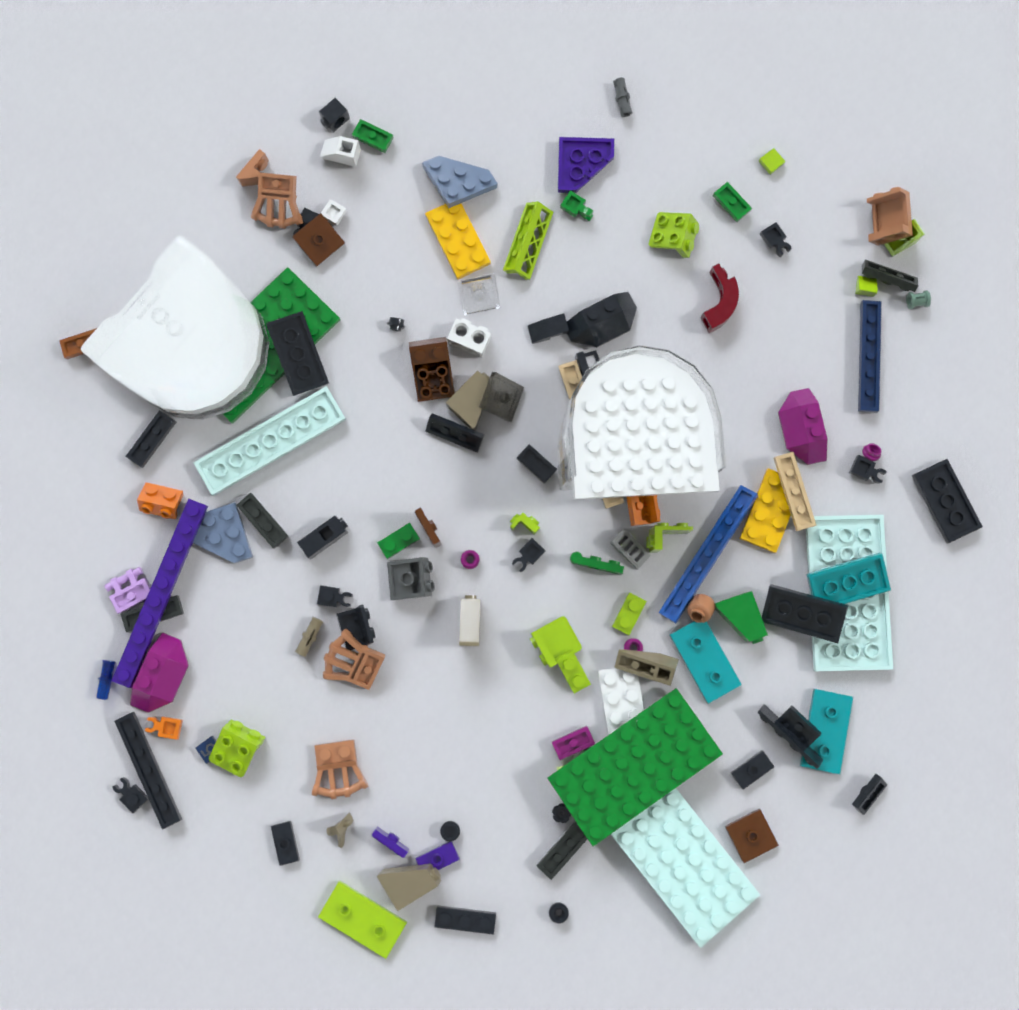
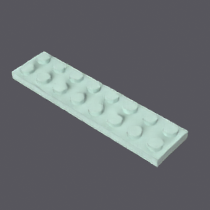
[193,386,346,496]

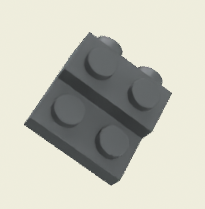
[387,557,435,600]

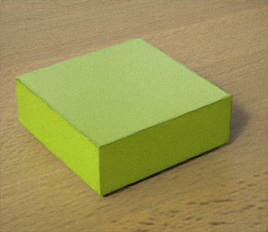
[759,148,786,175]

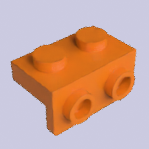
[137,482,183,519]
[626,495,661,526]

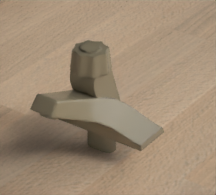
[326,812,354,848]

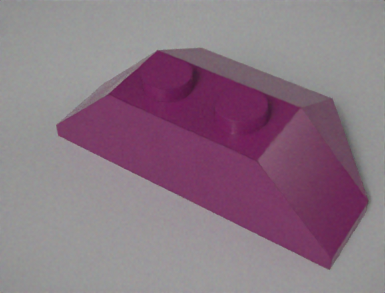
[778,388,828,465]
[130,633,189,713]

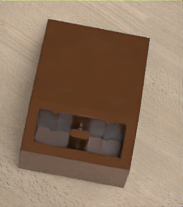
[409,337,455,402]

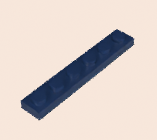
[858,300,882,413]

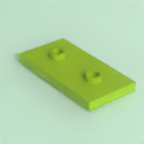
[318,880,407,959]

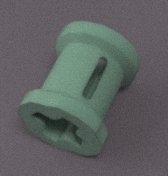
[906,290,931,309]

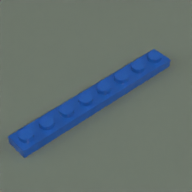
[659,485,758,624]

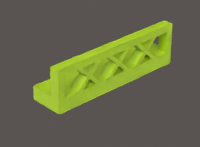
[503,201,553,280]

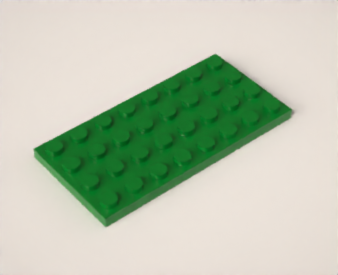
[215,267,341,424]
[547,688,723,847]

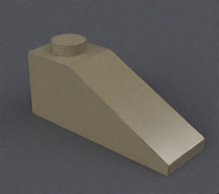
[614,649,679,686]

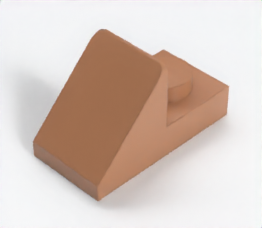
[236,149,269,186]

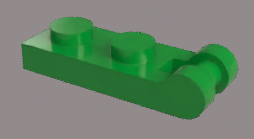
[570,552,624,575]

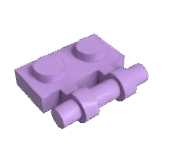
[104,566,151,614]

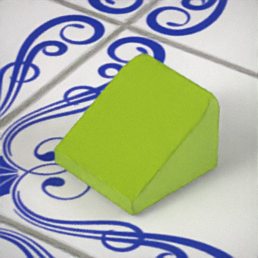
[855,276,878,297]

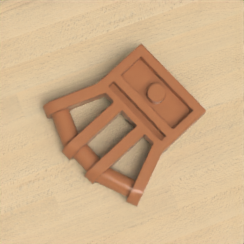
[251,172,303,229]
[323,629,385,690]
[312,739,369,800]

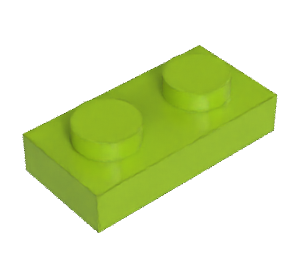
[611,592,647,636]
[555,650,591,694]

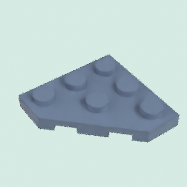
[422,156,498,208]
[193,503,253,563]

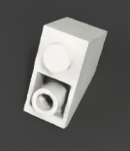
[320,136,361,167]

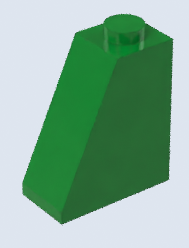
[715,591,768,644]

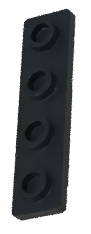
[757,704,823,769]

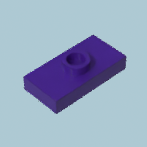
[372,826,409,858]
[415,841,460,870]

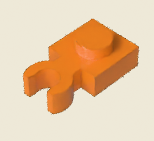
[145,716,183,740]

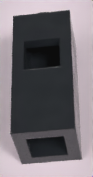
[297,516,349,559]

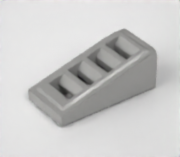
[610,528,651,569]

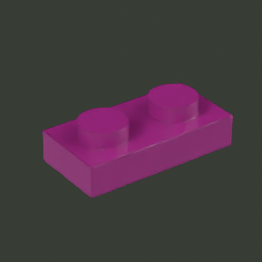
[552,725,595,760]

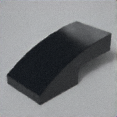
[527,313,569,344]

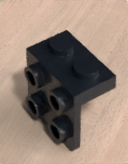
[336,604,376,650]

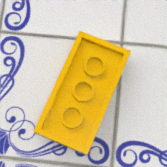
[425,203,491,280]
[739,468,791,553]

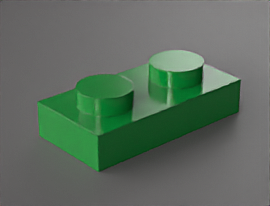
[352,119,394,153]
[712,181,752,222]
[377,522,420,559]

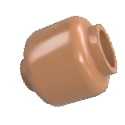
[687,594,715,623]

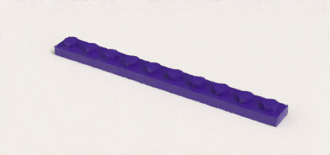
[111,498,208,688]

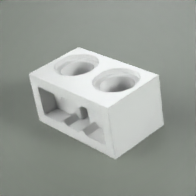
[447,318,491,358]

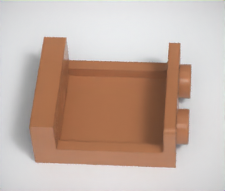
[867,187,913,246]

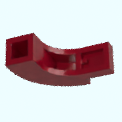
[700,264,739,333]

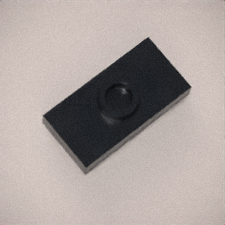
[516,444,557,484]
[730,750,774,790]
[852,773,888,815]
[271,821,300,866]

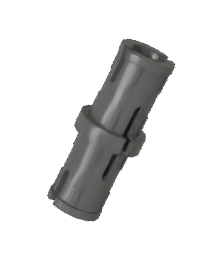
[613,77,632,117]

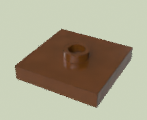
[292,213,345,267]
[415,507,442,548]
[725,808,779,863]

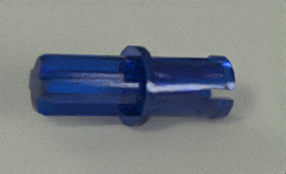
[96,660,116,700]

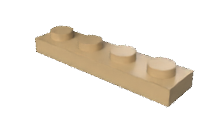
[773,452,816,531]

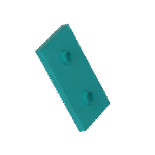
[806,553,891,604]
[669,621,742,704]
[800,688,853,774]

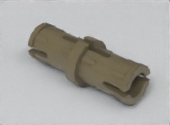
[295,616,324,657]

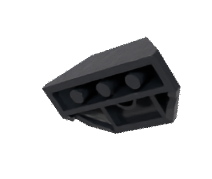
[567,292,637,348]

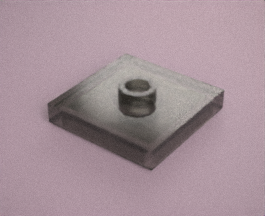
[479,372,524,422]

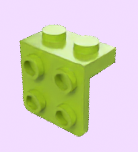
[648,212,699,258]
[646,523,693,553]
[529,616,582,668]
[209,719,266,777]

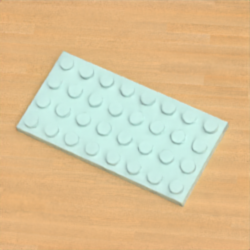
[806,515,893,671]
[611,788,760,948]

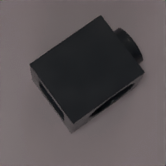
[319,97,350,133]

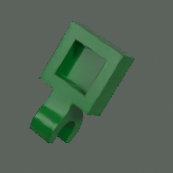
[560,190,594,221]

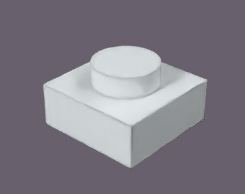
[321,199,347,226]

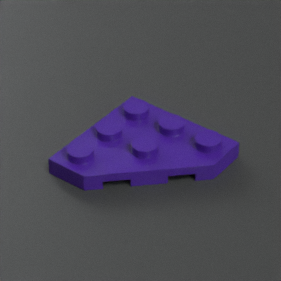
[558,137,615,193]

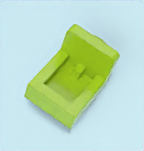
[510,512,540,535]

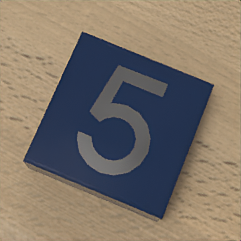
[195,736,216,764]

